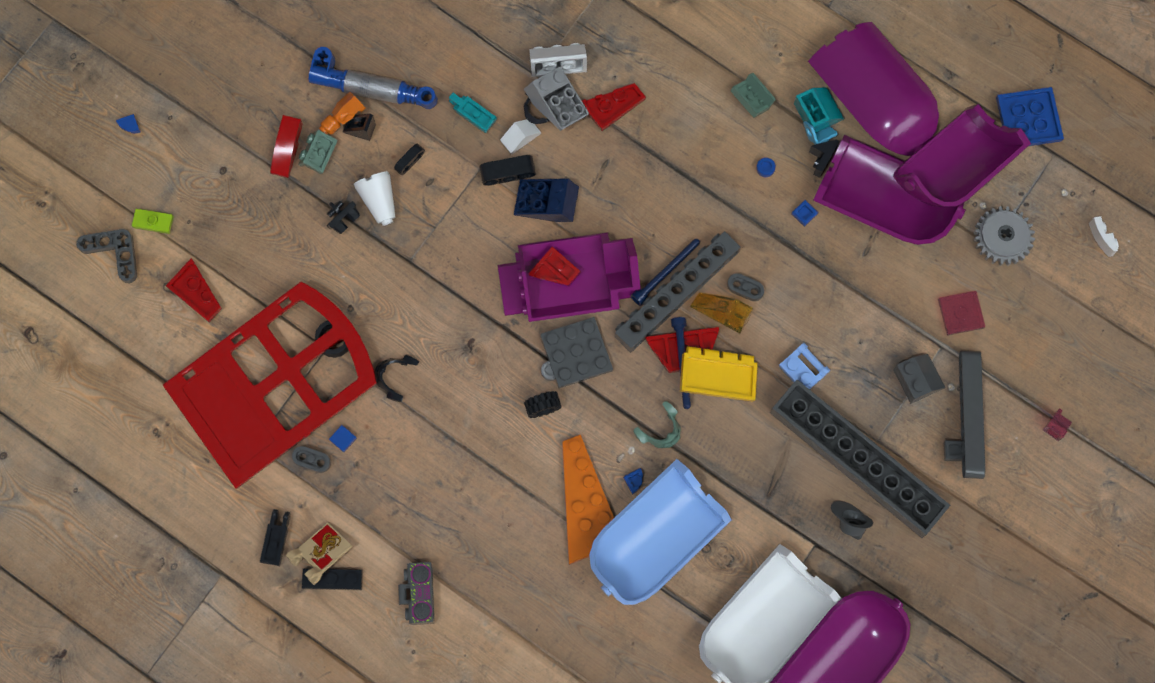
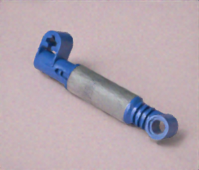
[308,47,438,109]

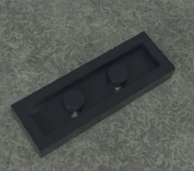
[302,569,363,590]

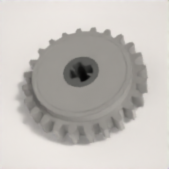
[973,206,1035,266]

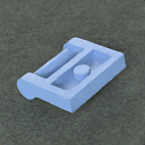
[779,343,831,390]

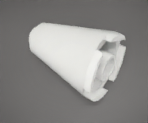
[354,171,396,226]

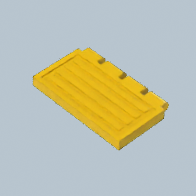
[680,346,758,402]

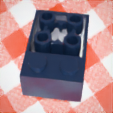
[514,179,579,222]

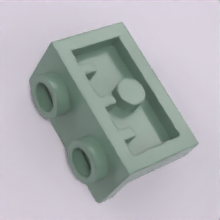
[298,130,338,174]

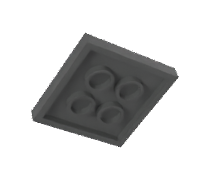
[540,317,613,389]

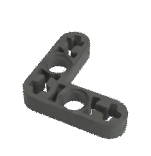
[76,229,137,283]

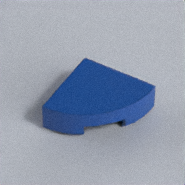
[116,114,140,134]
[623,468,643,495]

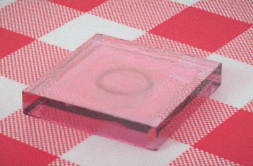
[938,291,985,336]

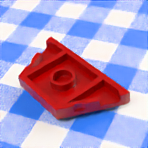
[646,327,719,373]

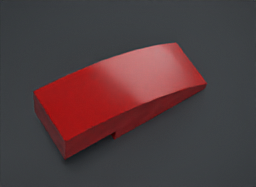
[270,115,303,178]

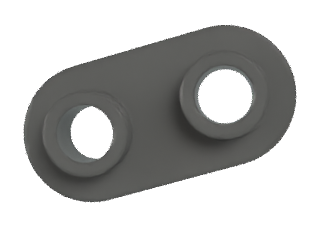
[727,273,764,301]
[292,446,331,473]

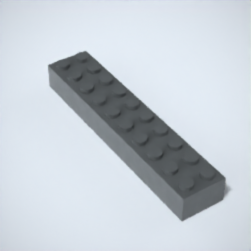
[770,380,951,538]

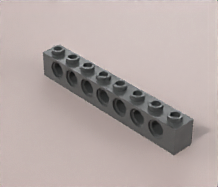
[615,231,741,353]

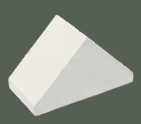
[500,119,541,155]

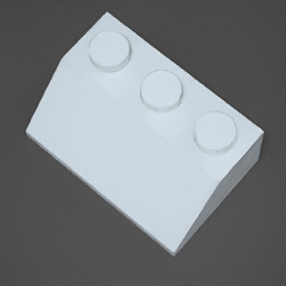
[529,43,587,77]

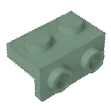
[730,73,776,118]

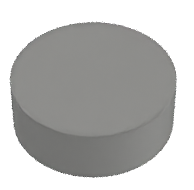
[541,361,555,381]

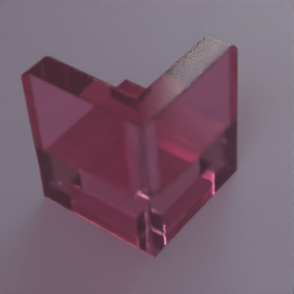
[1043,408,1072,441]

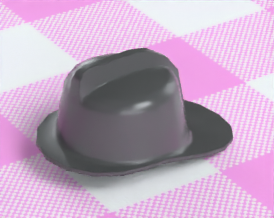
[831,501,873,540]

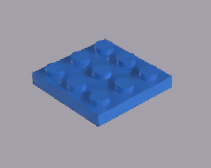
[996,87,1064,146]

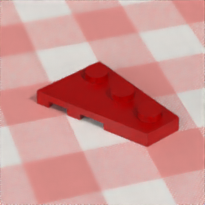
[581,83,646,131]
[166,258,222,323]

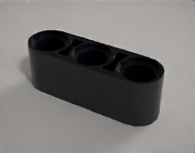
[479,155,536,186]

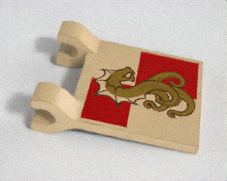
[286,522,352,585]

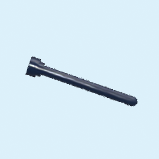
[630,239,700,306]
[671,317,691,409]

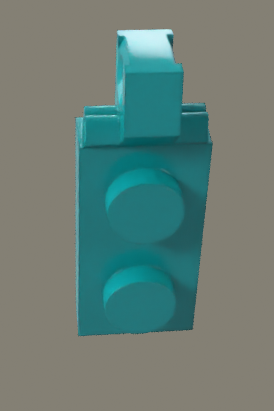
[449,93,497,134]

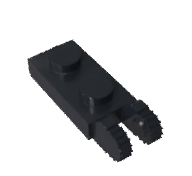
[260,509,290,567]

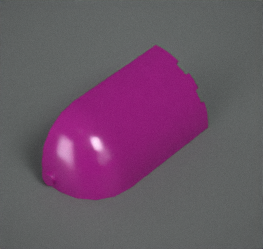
[808,22,939,156]
[893,104,1031,207]
[813,135,966,245]
[770,591,910,683]

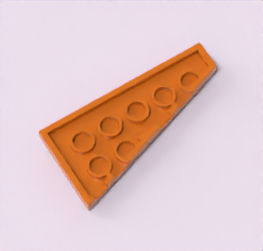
[562,435,614,565]

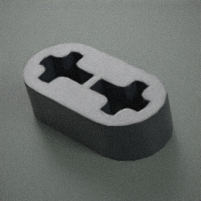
[394,143,425,176]

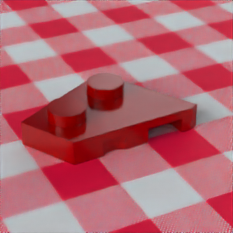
[529,247,581,286]

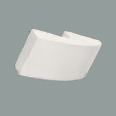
[1089,216,1119,257]

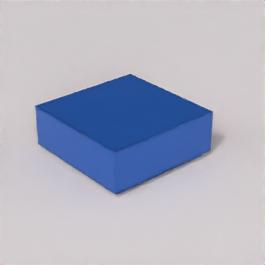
[791,200,818,227]
[329,425,357,452]

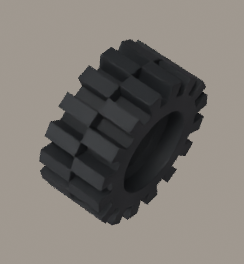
[524,391,562,418]

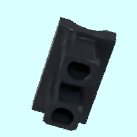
[326,201,360,234]

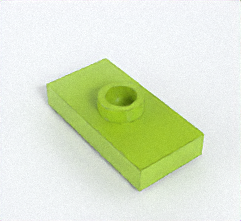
[132,209,174,234]

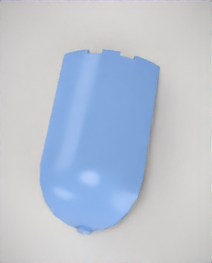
[589,459,732,605]

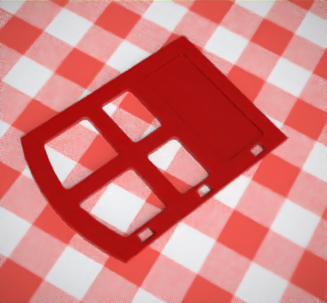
[163,282,377,489]

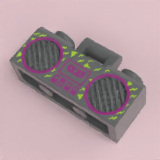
[398,562,435,625]

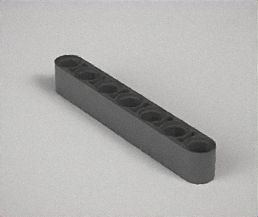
[959,351,985,479]

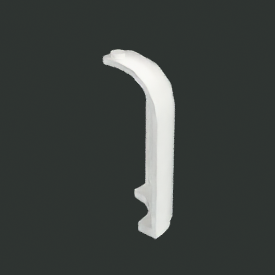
[699,544,842,683]

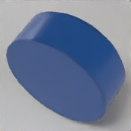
[756,158,776,177]

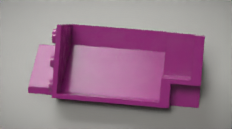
[498,232,641,322]

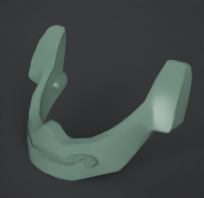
[633,401,681,448]

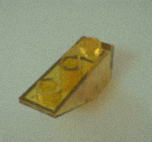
[690,292,753,334]

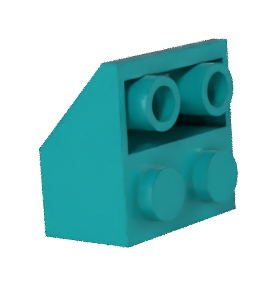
[794,87,844,133]

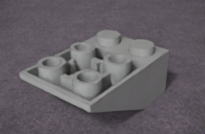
[524,66,589,131]

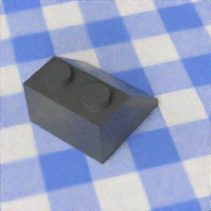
[893,354,946,404]

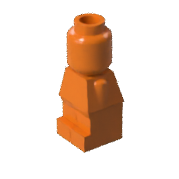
[319,92,366,135]

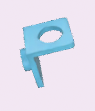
[803,121,838,144]

